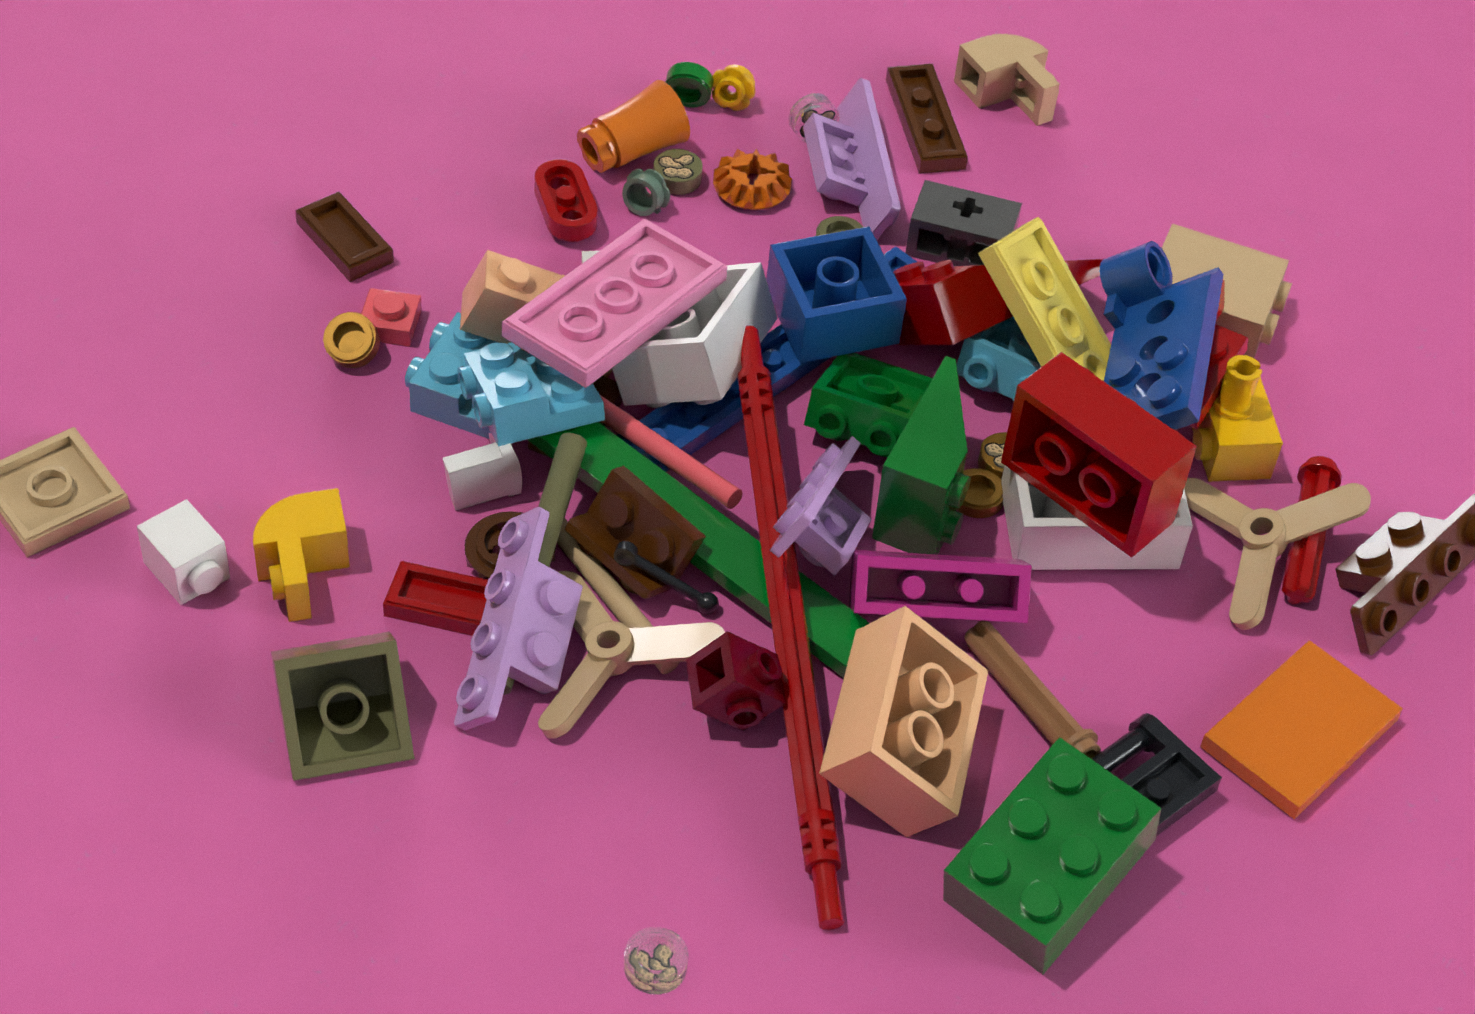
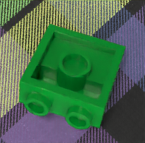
[804,353,933,457]

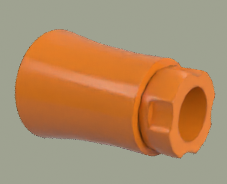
[577,80,690,173]

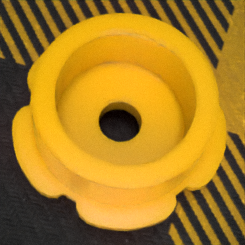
[712,64,756,111]

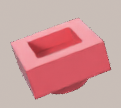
[361,288,422,347]

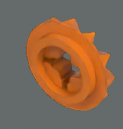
[713,148,792,210]

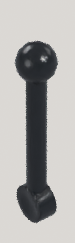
[613,541,719,614]

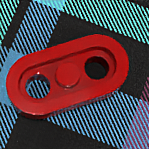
[534,159,598,242]

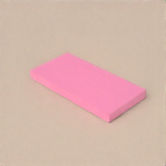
[502,218,727,388]

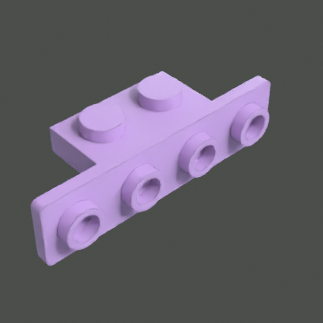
[803,78,901,240]
[770,436,872,576]
[454,507,583,730]

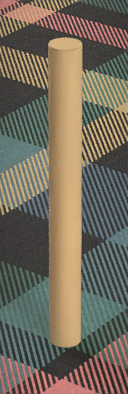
[557,518,679,674]

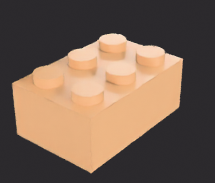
[819,606,989,837]

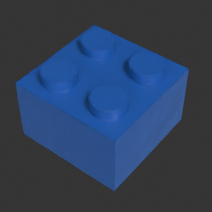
[766,227,907,363]

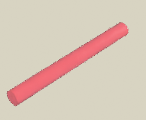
[599,394,743,509]

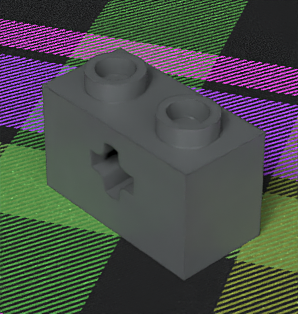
[905,180,1022,266]

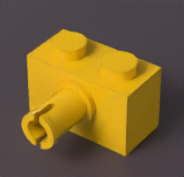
[1192,355,1283,482]

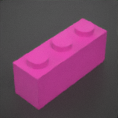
[849,550,1032,623]

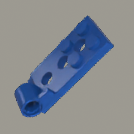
[1100,241,1224,430]

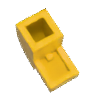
[253,488,350,622]

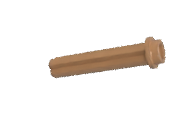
[964,621,1101,759]

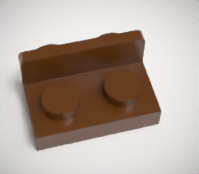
[565,466,706,599]

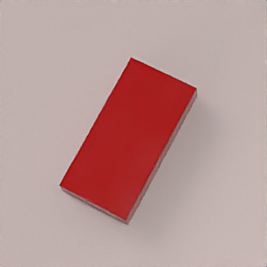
[383,561,488,636]

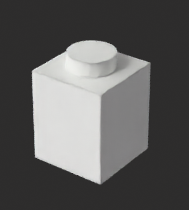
[137,499,230,605]

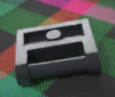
[1092,713,1222,836]

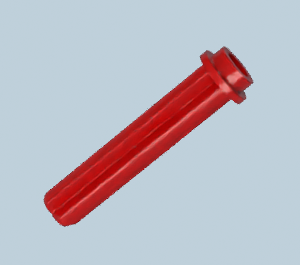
[1281,456,1342,605]

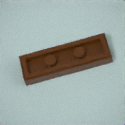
[886,64,968,174]

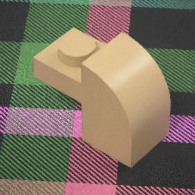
[954,34,1060,126]

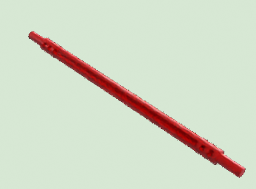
[737,326,844,930]

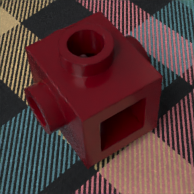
[686,631,786,731]

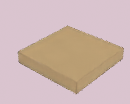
[0,427,130,557]

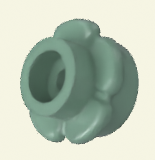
[622,169,670,216]

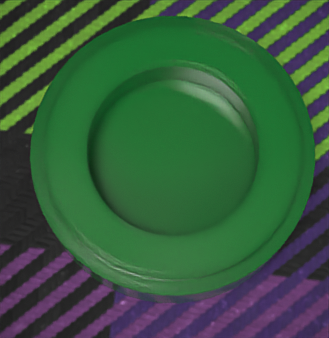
[665,62,713,108]

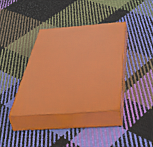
[1200,640,1403,819]

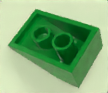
[872,356,971,555]

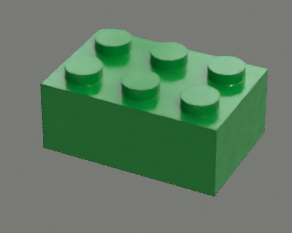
[943,737,1161,975]

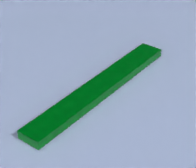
[527,422,870,678]

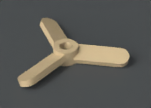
[1184,478,1371,630]
[538,571,725,738]

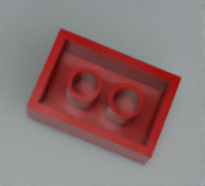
[1001,352,1197,558]

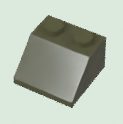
[271,632,415,781]

